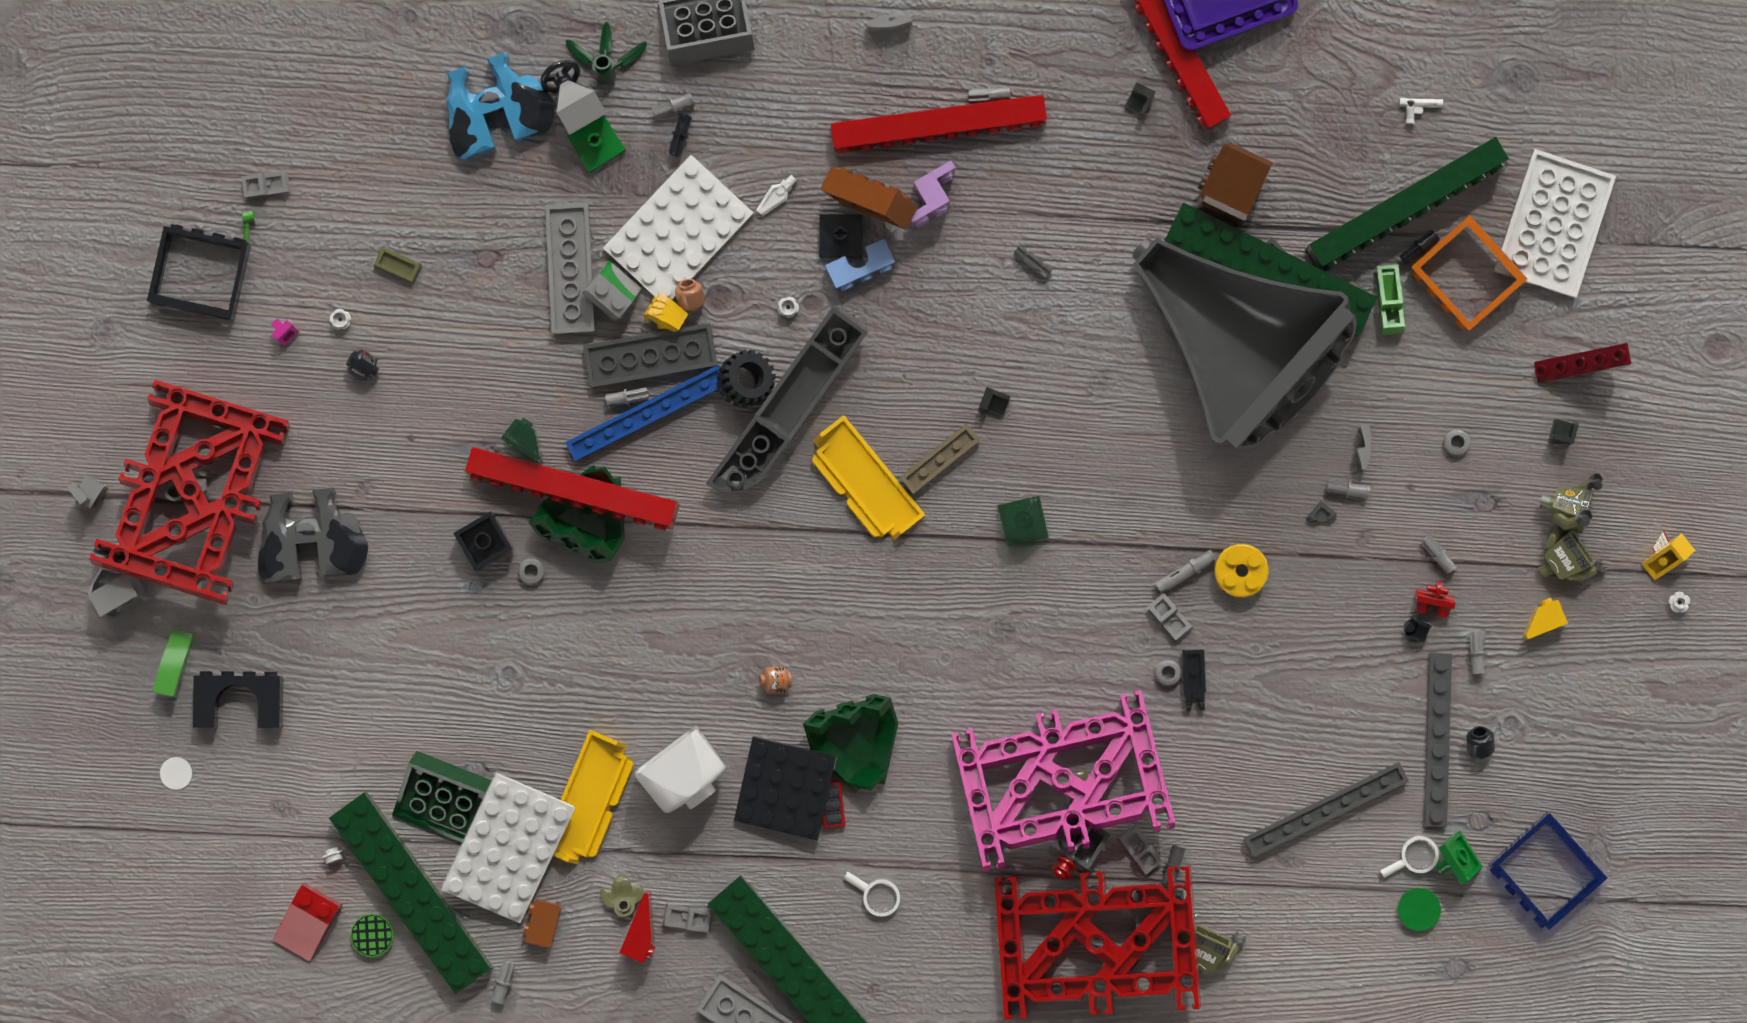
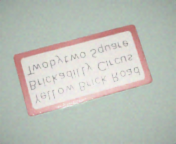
[1644,520,1669,553]

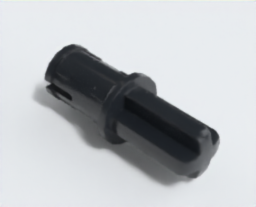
[669,113,692,157]
[1400,230,1440,264]

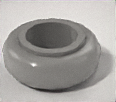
[1444,429,1470,456]
[518,558,545,585]
[1155,660,1181,687]

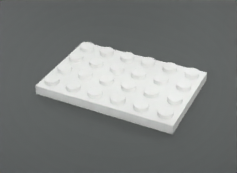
[1493,149,1616,298]
[603,155,754,300]
[441,772,575,923]

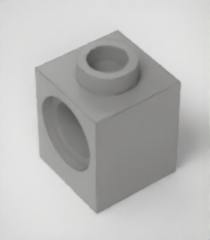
[72,475,108,510]

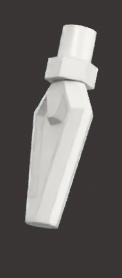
[756,175,797,216]

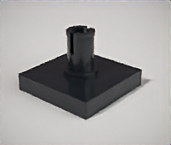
[819,214,862,258]

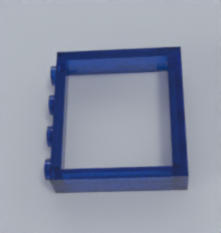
[1488,812,1607,930]

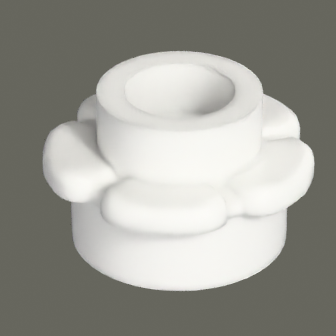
[778,297,799,318]
[330,309,351,330]
[1669,592,1690,613]
[322,847,343,865]

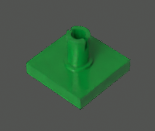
[567,115,626,173]
[1436,830,1483,885]

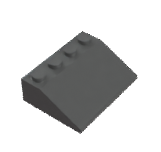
[658,0,755,66]

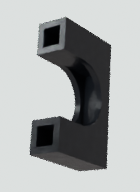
[193,671,283,728]

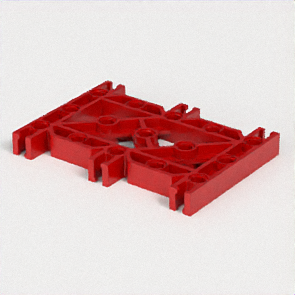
[89,379,290,606]
[994,865,1201,1020]

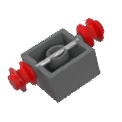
[1047,818,1110,880]

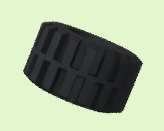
[717,350,776,408]

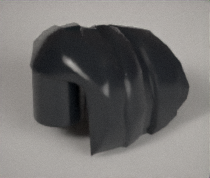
[1404,616,1432,642]

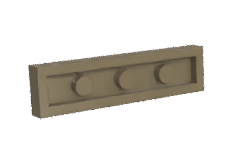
[900,424,980,494]

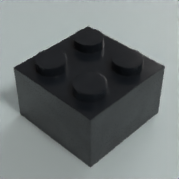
[453,511,515,571]

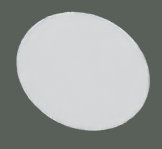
[160,757,192,790]

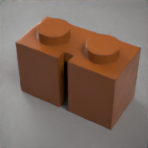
[523,899,562,948]

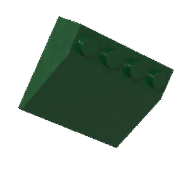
[392,751,492,842]

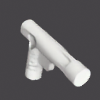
[1399,98,1443,125]

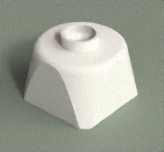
[635,726,726,813]

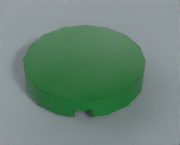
[1397,887,1441,931]

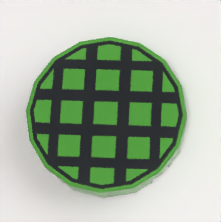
[350,913,394,957]

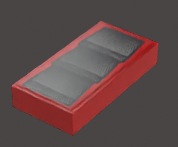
[823,782,846,828]

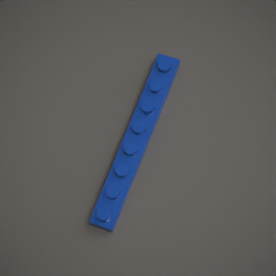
[565,365,721,462]

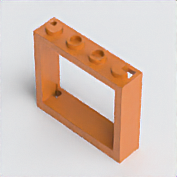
[1411,215,1528,331]

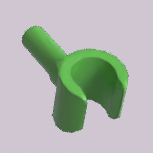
[242,211,256,241]

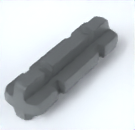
[1014,245,1052,278]

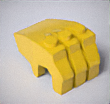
[643,294,688,332]

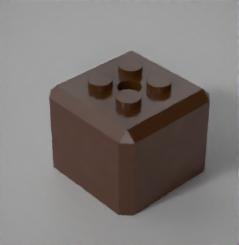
[1196,143,1273,227]

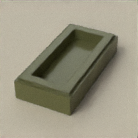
[373,246,422,284]

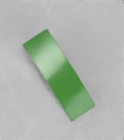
[1376,264,1405,335]
[152,629,194,697]

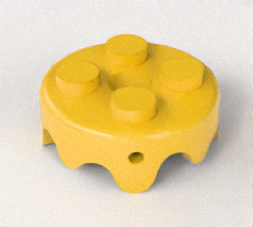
[1214,544,1269,598]

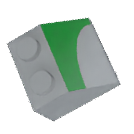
[582,260,641,321]

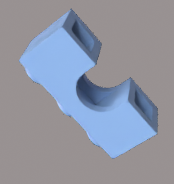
[825,239,895,292]

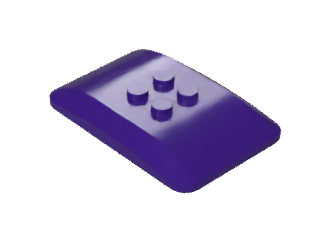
[1163,0,1298,50]

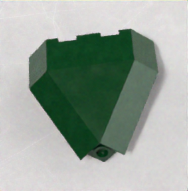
[529,465,625,564]
[803,694,899,793]

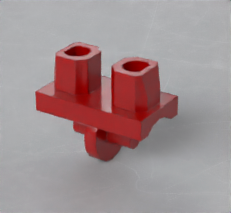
[1415,580,1456,618]

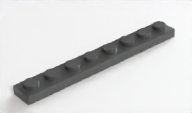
[1424,653,1452,827]
[1244,762,1409,857]

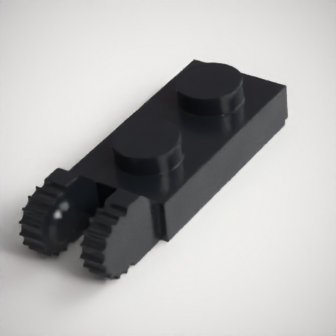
[1182,649,1206,711]

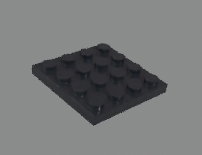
[734,736,837,841]

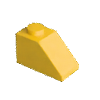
[1641,533,1695,581]
[1523,597,1568,640]

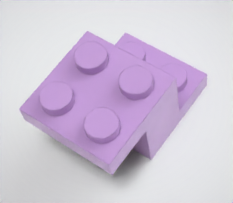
[910,161,955,228]

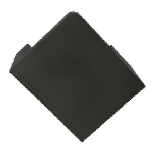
[1124,82,1156,117]
[978,387,1011,417]
[1548,419,1579,445]

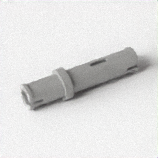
[1155,550,1216,595]

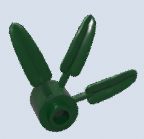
[566,21,647,85]

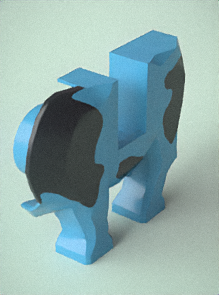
[446,52,555,161]

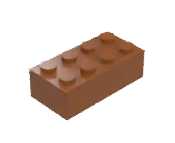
[820,166,918,230]

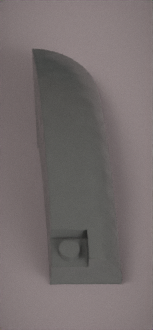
[706,305,868,492]

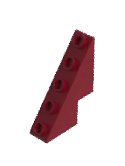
[1534,343,1631,383]

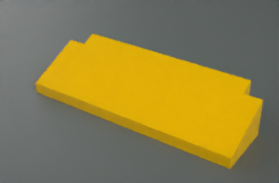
[812,415,925,540]
[553,730,634,865]

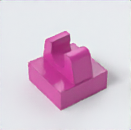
[271,318,300,347]

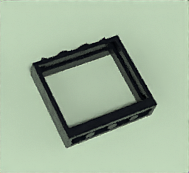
[147,224,251,321]

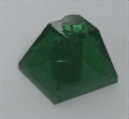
[501,418,543,463]
[997,496,1049,547]

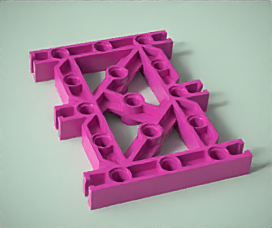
[951,690,1175,872]

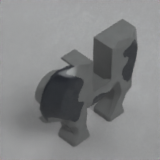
[258,488,368,583]

